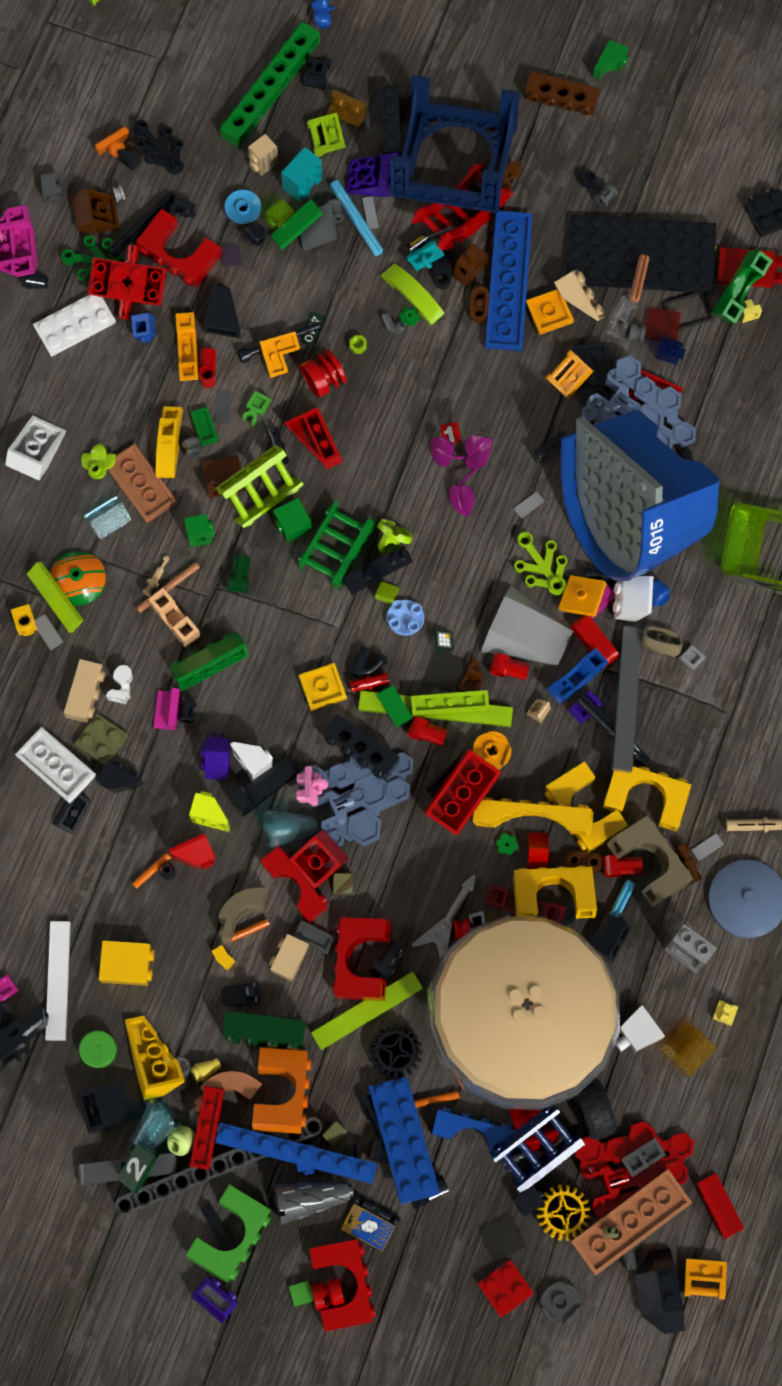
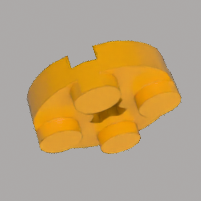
[473,731,511,770]

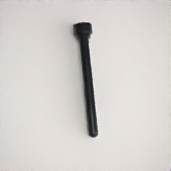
[237,322,321,364]

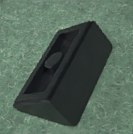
[53,794,91,835]

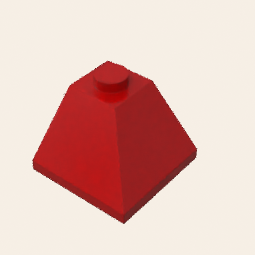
[169,833,216,870]

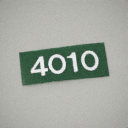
[300,311,324,347]

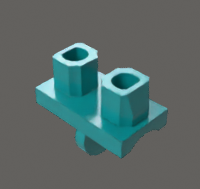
[407,238,444,271]

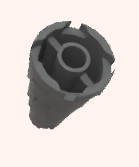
[273,1180,353,1225]

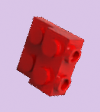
[508,1098,561,1152]

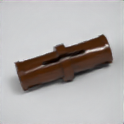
[675,843,702,884]

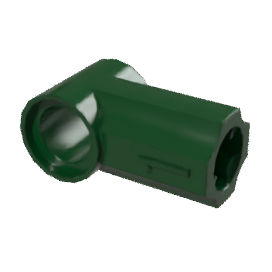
[227,555,251,594]

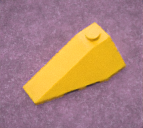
[124,1016,185,1100]

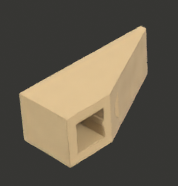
[554,269,604,321]

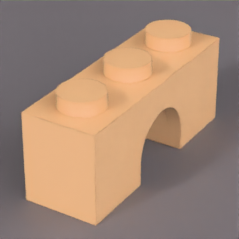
[148,588,200,648]

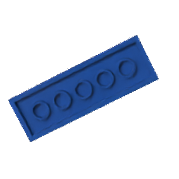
[368,1077,440,1205]

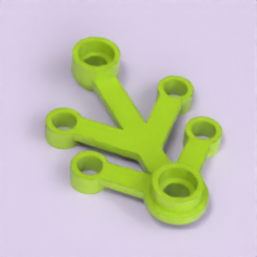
[514,532,568,595]

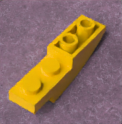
[156,406,183,478]

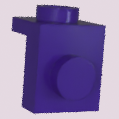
[568,691,602,724]

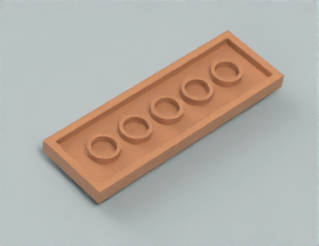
[570,1169,692,1276]

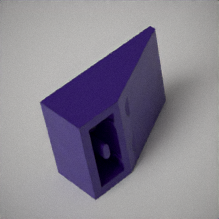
[346,152,400,197]

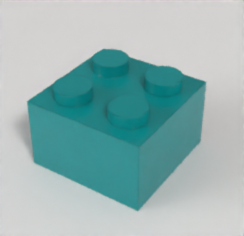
[281,147,323,202]

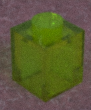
[266,198,294,230]

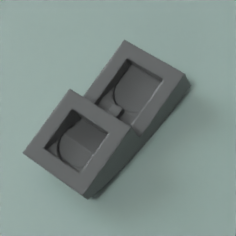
[621,1138,666,1177]

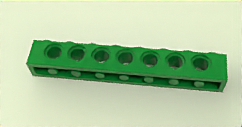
[220,22,321,148]

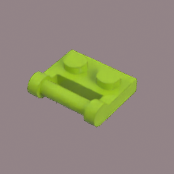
[307,112,346,157]

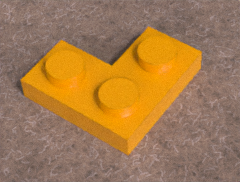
[259,332,300,378]

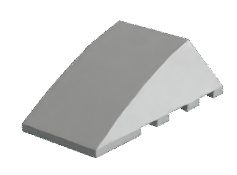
[481,585,573,666]

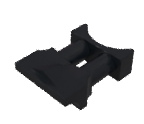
[303,55,331,90]

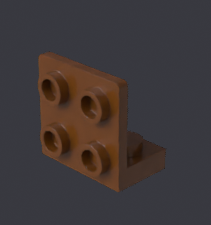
[202,455,246,498]

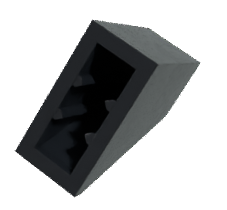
[203,284,241,339]

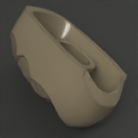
[642,625,683,657]

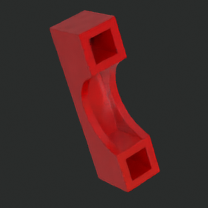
[260,846,328,924]

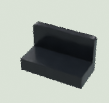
[590,913,631,962]

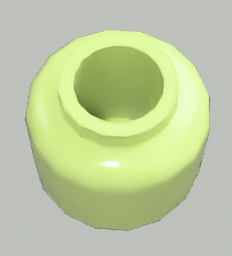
[167,1126,195,1156]

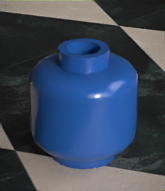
[652,579,671,607]

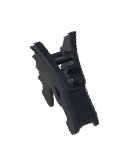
[0,1007,49,1072]

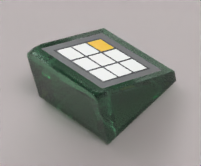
[434,630,454,652]

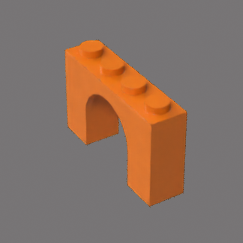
[252,1048,311,1134]

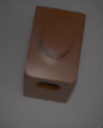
[453,243,488,287]

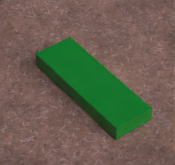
[270,200,323,250]

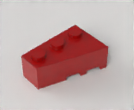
[284,407,344,470]

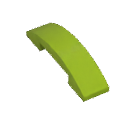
[381,263,444,326]

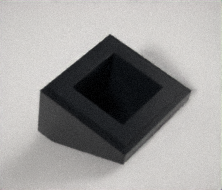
[118,150,142,171]

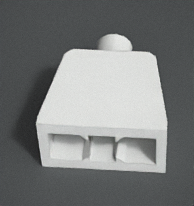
[614,1005,665,1052]

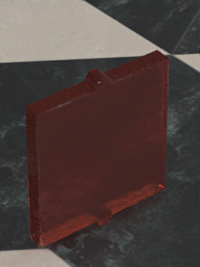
[645,309,681,342]

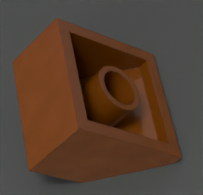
[72,188,119,234]

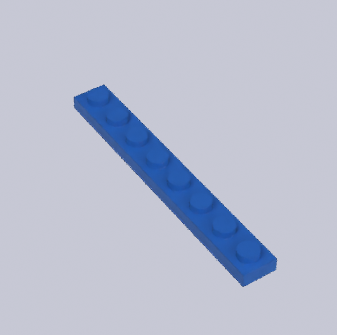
[215,1123,377,1184]

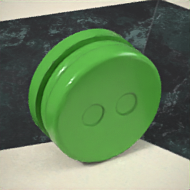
[79,1030,117,1069]

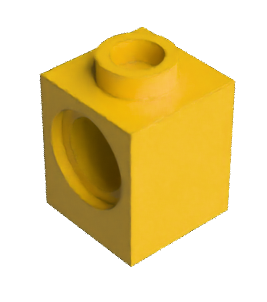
[11,604,38,636]

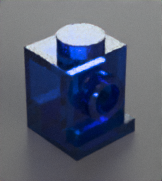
[656,335,686,365]

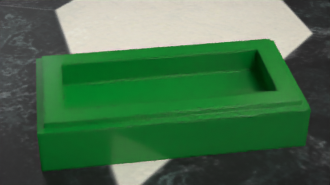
[190,406,219,447]
[376,685,413,728]

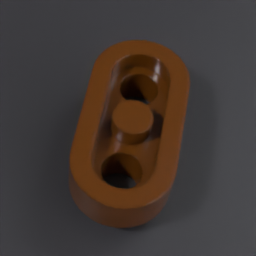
[470,286,489,323]
[564,851,603,874]

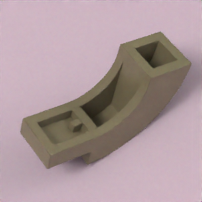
[219,887,268,945]

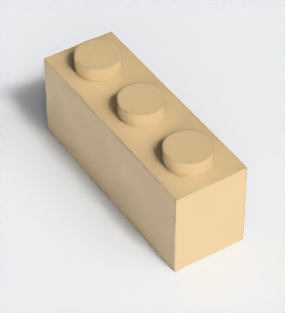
[64,659,106,723]

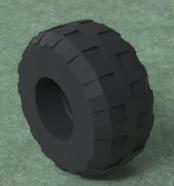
[571,1077,617,1140]

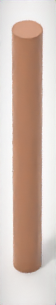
[135,562,200,613]

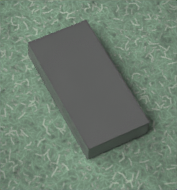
[293,920,336,956]

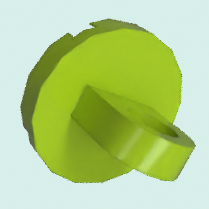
[377,519,413,555]

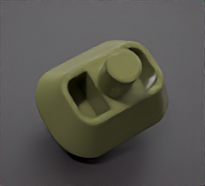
[603,1226,619,1238]

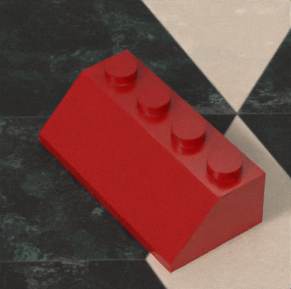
[423,749,502,836]

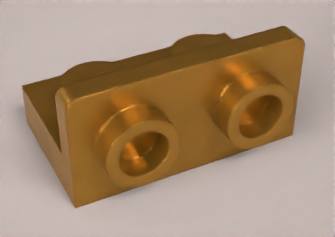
[327,90,367,128]

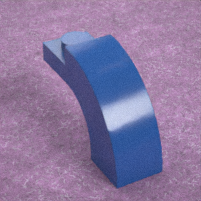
[547,648,609,704]

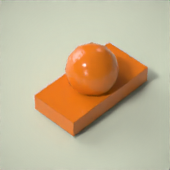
[95,127,129,158]

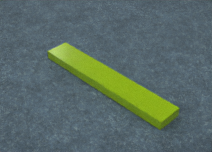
[311,972,423,1050]

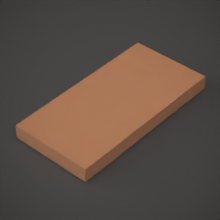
[108,443,177,524]

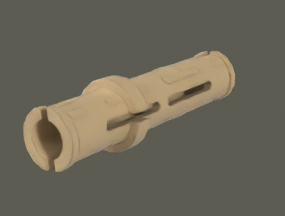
[726,817,782,832]

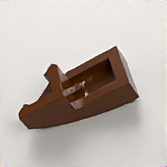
[457,657,483,692]

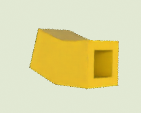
[212,945,235,971]

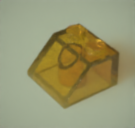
[659,1022,717,1079]

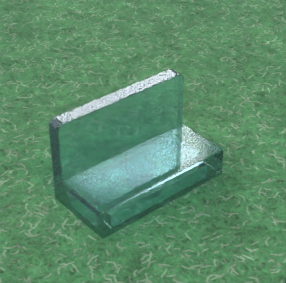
[85,497,131,539]

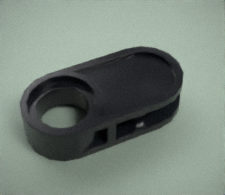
[434,253,452,290]

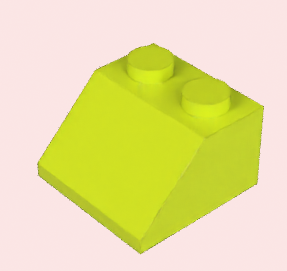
[189,792,230,832]

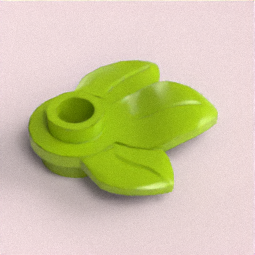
[81,443,116,479]

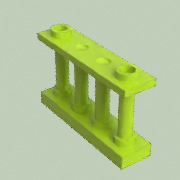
[216,445,304,528]

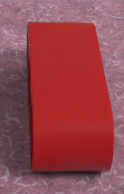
[570,615,619,668]

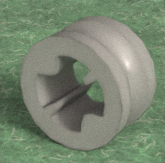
[112,184,126,202]

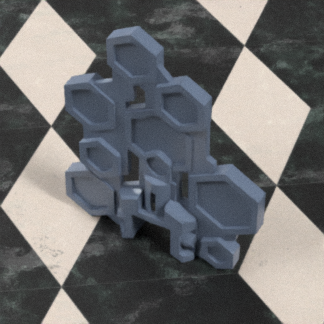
[581,355,696,449]
[300,746,414,847]

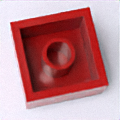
[289,830,349,889]

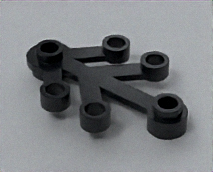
[133,120,184,175]

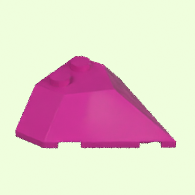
[0,205,38,277]

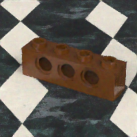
[524,71,600,116]

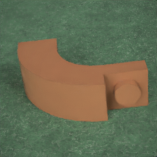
[194,1071,263,1113]

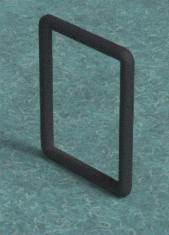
[662,292,713,332]

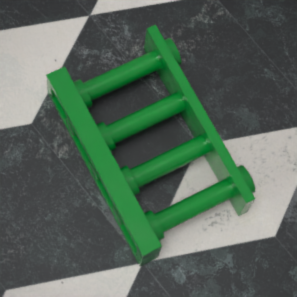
[297,501,375,590]

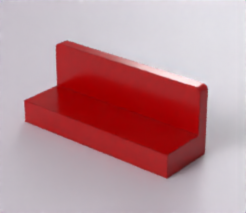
[695,1174,744,1239]

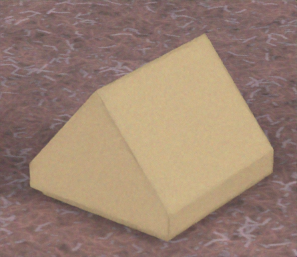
[527,699,551,723]

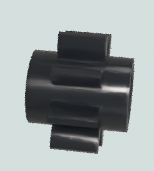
[244,224,266,246]

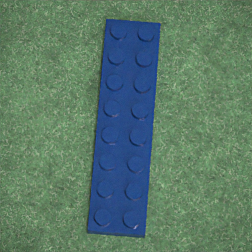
[485,211,532,352]

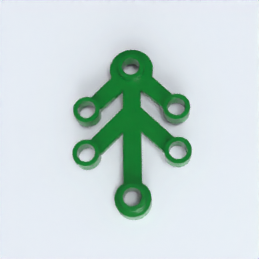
[61,235,126,282]

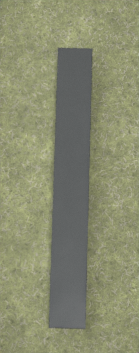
[612,626,642,773]

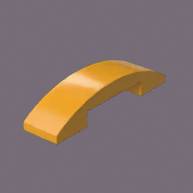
[176,312,198,381]

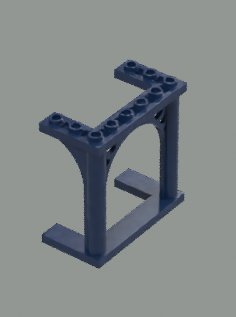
[390,75,520,213]

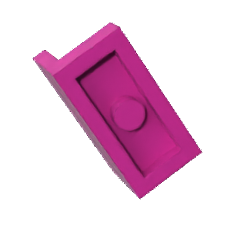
[154,688,181,730]

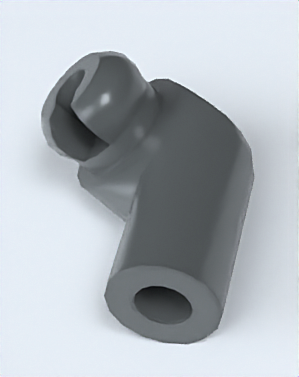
[381,313,406,335]

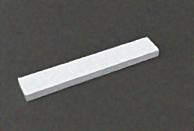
[45,921,71,1041]

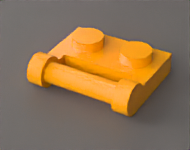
[545,350,593,399]
[683,1259,727,1300]

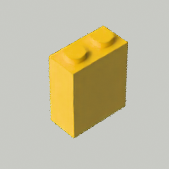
[99,941,155,986]

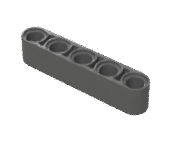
[78,1153,178,1186]

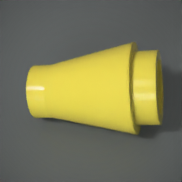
[190,1058,222,1083]

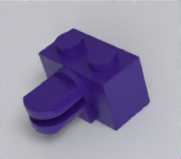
[201,733,230,780]

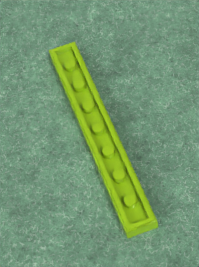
[358,691,513,727]

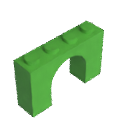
[186,1184,272,1284]

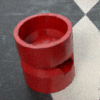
[311,1278,345,1312]

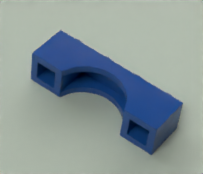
[432,1108,515,1155]

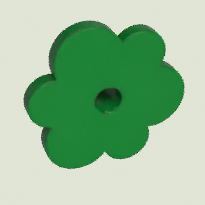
[399,307,420,326]
[496,833,519,855]

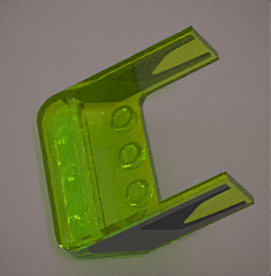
[720,503,782,592]

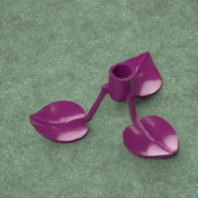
[430,435,493,517]

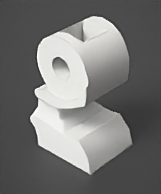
[106,665,133,704]

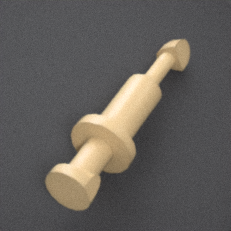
[142,556,169,597]

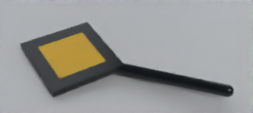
[406,225,454,250]

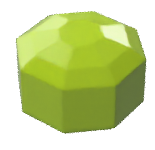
[349,335,367,354]

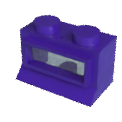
[190,1276,239,1323]

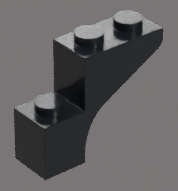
[343,546,413,595]

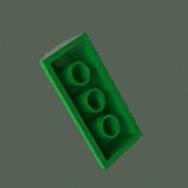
[169,632,249,692]

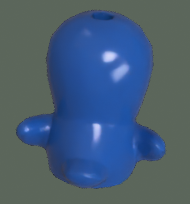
[311,0,335,29]

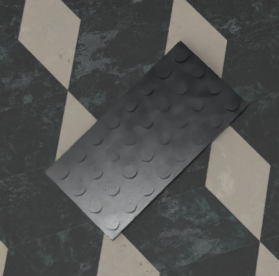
[566,215,717,294]

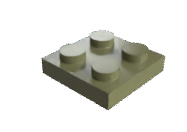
[74,714,129,766]

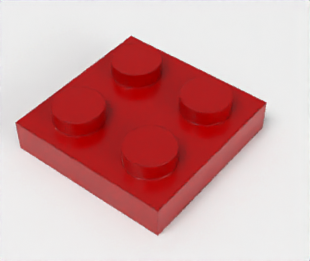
[477,1260,534,1318]

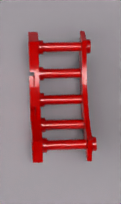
[411,164,514,251]

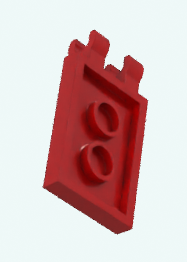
[717,247,782,288]

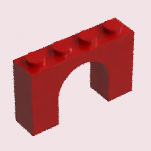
[136,209,222,288]
[332,917,391,1001]
[310,1239,376,1332]

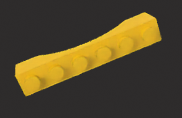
[473,797,594,836]

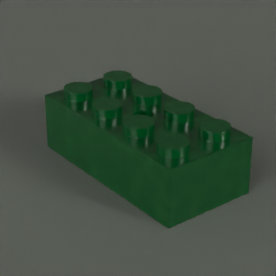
[222,1011,306,1050]

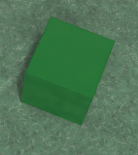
[273,498,312,543]

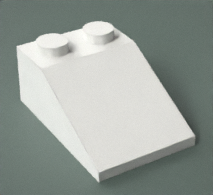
[5,415,66,480]

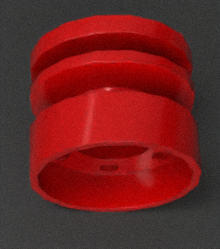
[300,349,347,398]

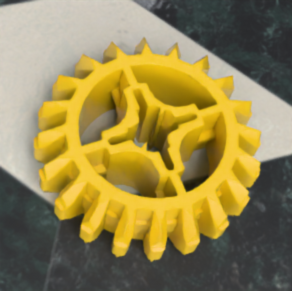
[536,1185,591,1241]

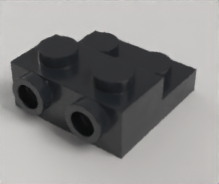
[745,187,782,238]

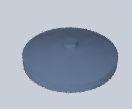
[708,860,782,939]

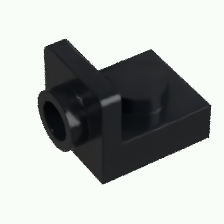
[168,198,197,218]

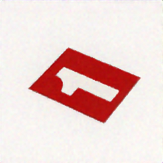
[439,422,462,444]

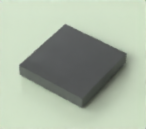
[300,204,337,251]

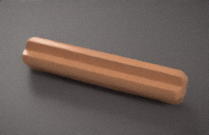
[629,254,649,303]

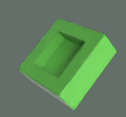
[289,1281,314,1307]

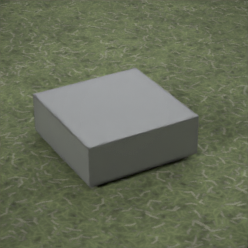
[679,644,706,672]

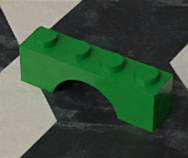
[712,250,773,324]

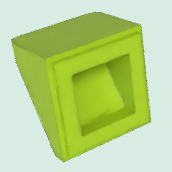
[375,581,399,605]

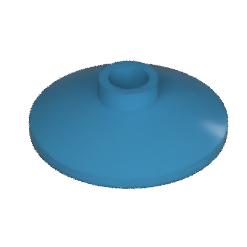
[225,190,261,224]

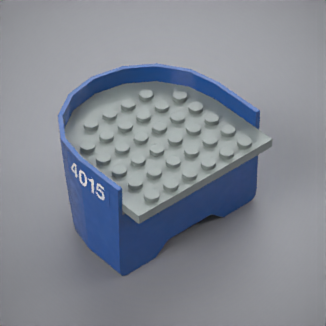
[561,410,720,581]

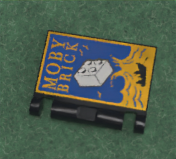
[340,1195,401,1253]

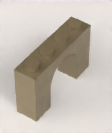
[607,816,693,907]

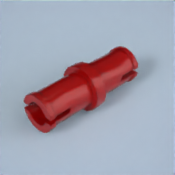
[349,673,389,693]

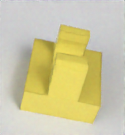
[740,299,762,323]
[712,1000,738,1026]

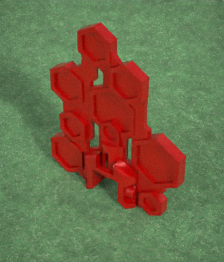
[574,1121,694,1221]

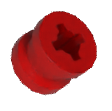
[453,918,471,940]

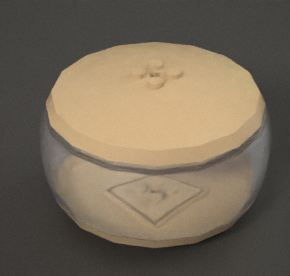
[426,915,620,1110]

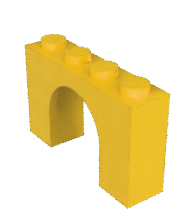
[544,761,628,853]
[602,766,692,832]
[513,865,597,919]

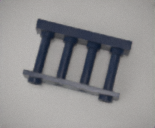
[489,1102,585,1194]

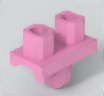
[296,766,328,806]

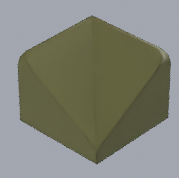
[333,873,353,895]
[322,1121,347,1147]

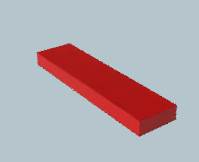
[189,1086,225,1170]

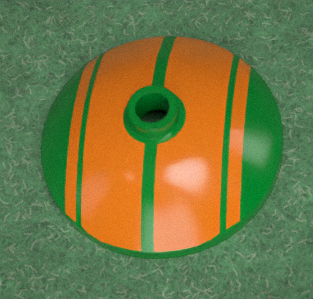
[50,551,106,606]

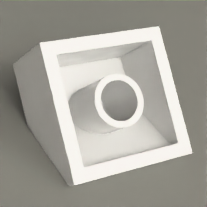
[613,576,653,622]
[230,742,273,781]

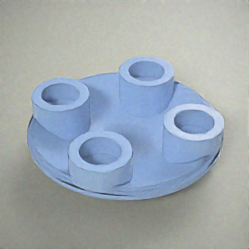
[386,600,424,636]

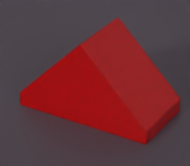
[528,833,549,869]

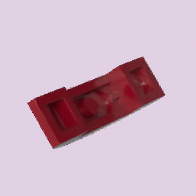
[485,885,566,925]

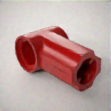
[198,348,217,388]
[489,653,530,681]
[407,716,448,747]
[603,855,643,877]

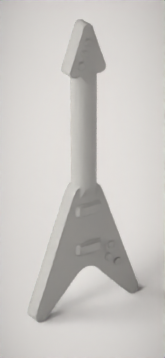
[412,875,475,965]

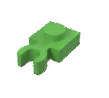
[242,391,272,426]

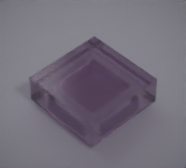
[221,246,242,267]

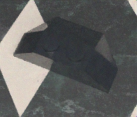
[634,1248,685,1334]

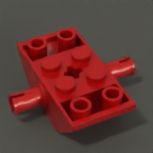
[88,245,167,320]

